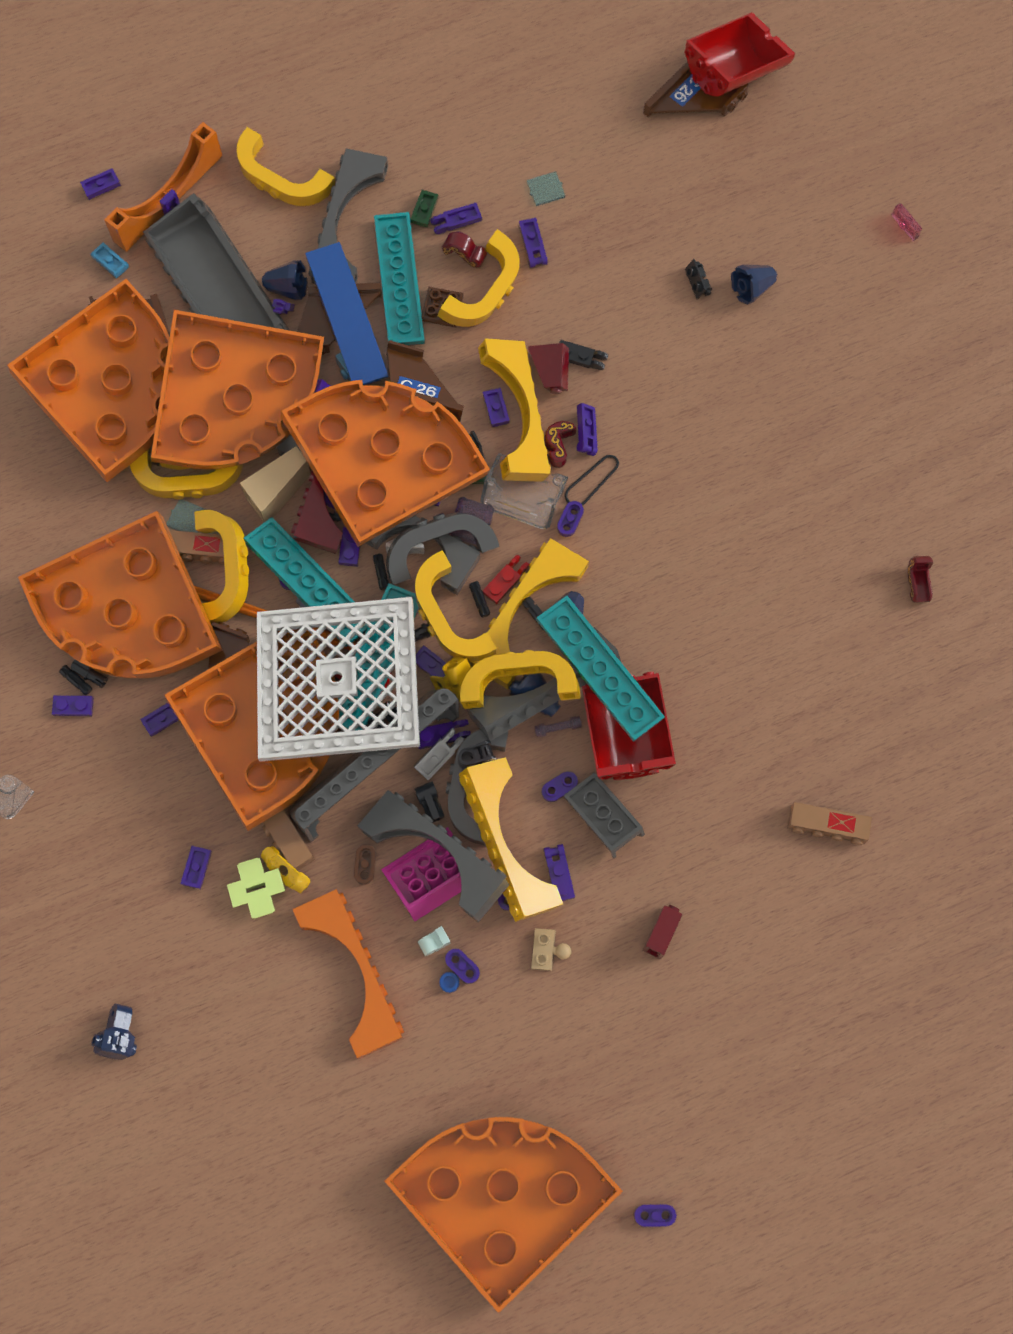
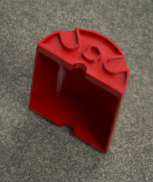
[684,12,795,96]
[582,672,676,780]

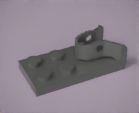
[564,772,645,859]

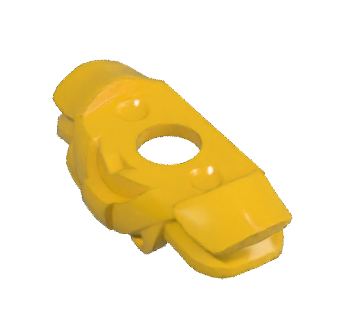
[261,846,310,894]

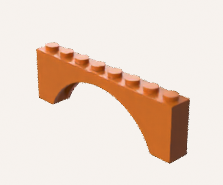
[104,122,223,252]
[292,889,404,1059]

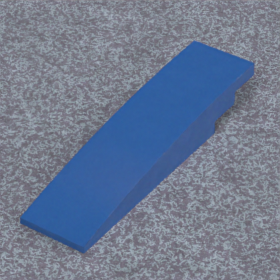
[305,242,389,385]

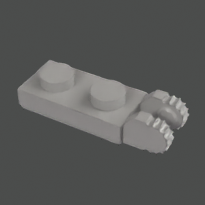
[414,728,464,780]

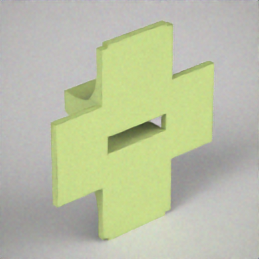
[227,857,285,919]

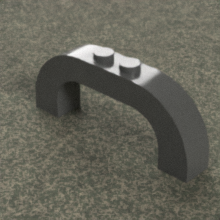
[386,512,500,585]
[446,730,509,846]

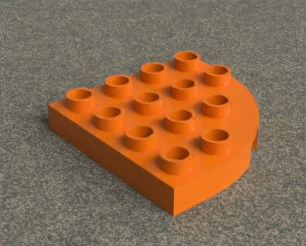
[7,279,169,482]
[151,310,324,469]
[281,380,490,547]
[18,511,223,678]
[165,629,339,831]
[384,1117,623,1313]

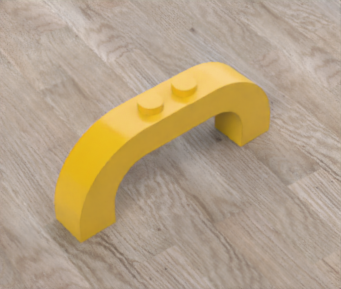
[237,127,336,206]
[437,229,520,327]
[130,451,243,500]
[194,510,249,624]
[415,550,497,661]
[460,650,580,709]

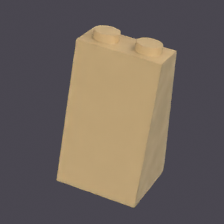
[240,446,311,522]

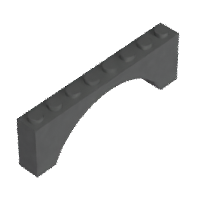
[309,148,388,284]
[467,627,622,741]
[357,790,509,923]

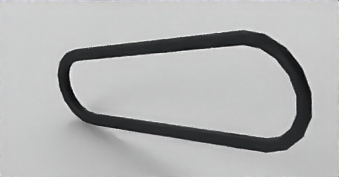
[565,455,619,505]

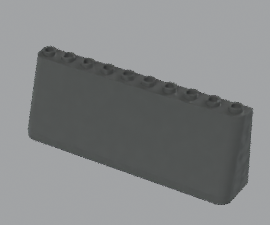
[144,193,290,331]
[289,689,459,842]

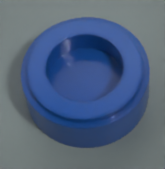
[439,972,460,993]

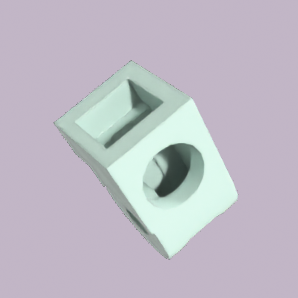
[418,926,451,956]

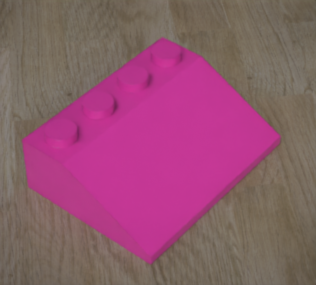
[381,827,461,922]

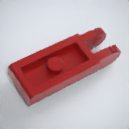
[482,554,530,605]

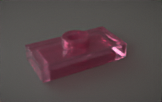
[892,203,922,241]

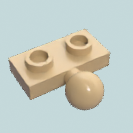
[531,928,571,971]

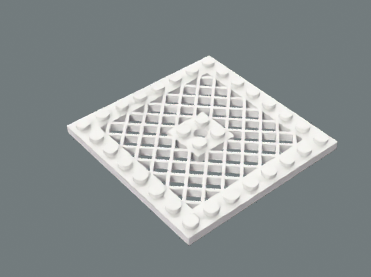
[257,597,420,761]

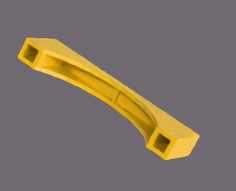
[478,338,551,482]
[469,538,589,689]
[459,757,563,922]

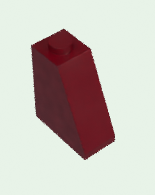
[528,343,569,394]
[642,905,683,960]

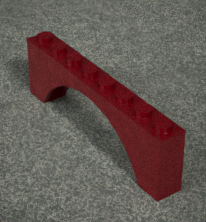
[291,471,343,554]

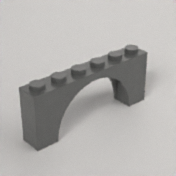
[366,516,480,595]

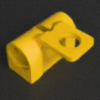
[430,656,471,702]

